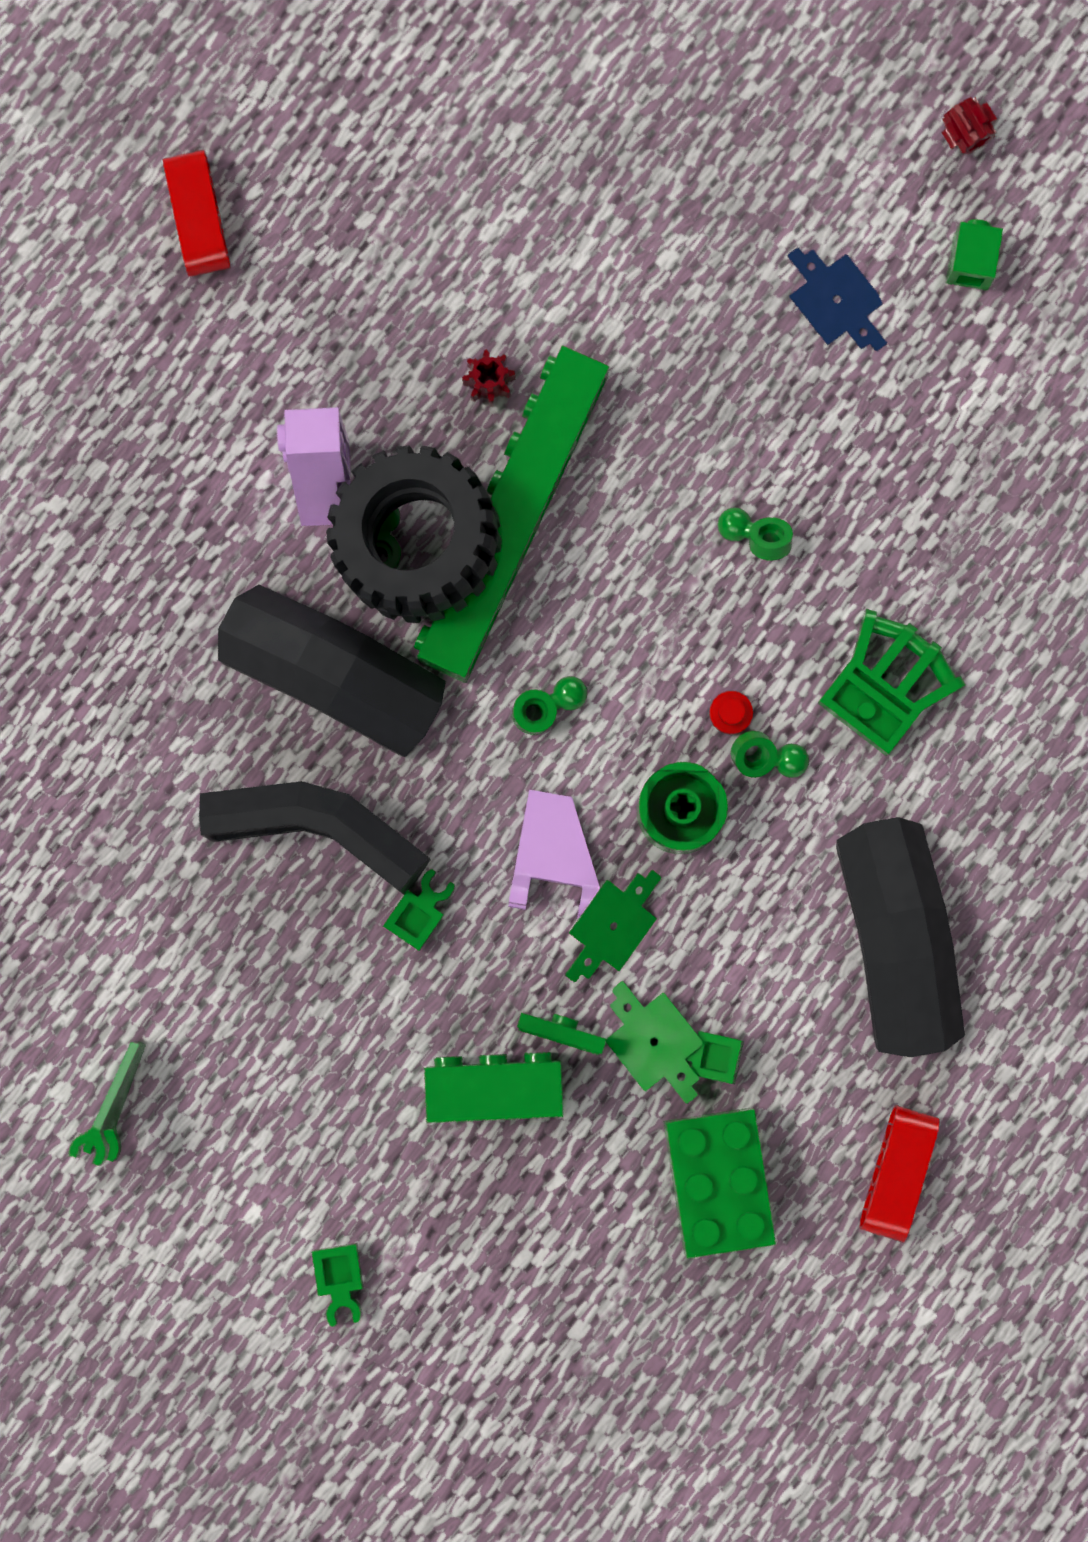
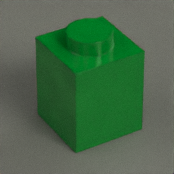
[946,219,1003,291]

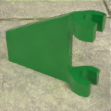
[69,1041,146,1166]

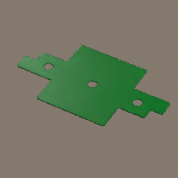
[565,870,661,983]
[606,981,703,1104]

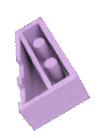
[277,408,351,526]

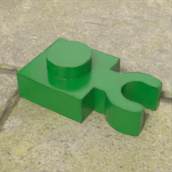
[383,869,455,951]
[685,1031,744,1085]
[312,1243,364,1327]

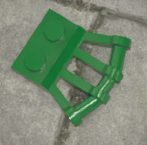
[818,609,966,756]

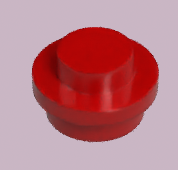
[709,691,753,735]

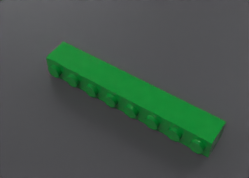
[414,345,609,684]

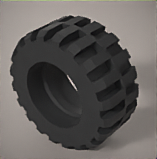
[326,445,502,623]

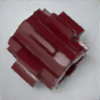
[941,97,998,155]
[462,349,516,407]

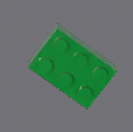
[424,1052,563,1123]
[663,1108,776,1259]

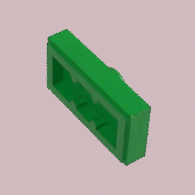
[517,1013,606,1055]

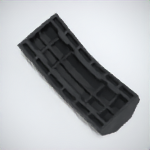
[218,584,446,757]
[199,781,431,895]
[836,817,965,1058]

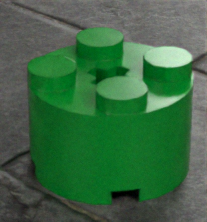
[637,762,728,854]

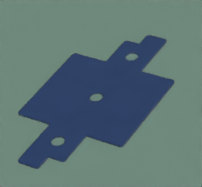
[787,247,887,351]

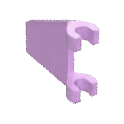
[508,790,600,919]

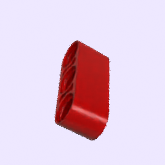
[163,150,231,277]
[859,1105,940,1243]

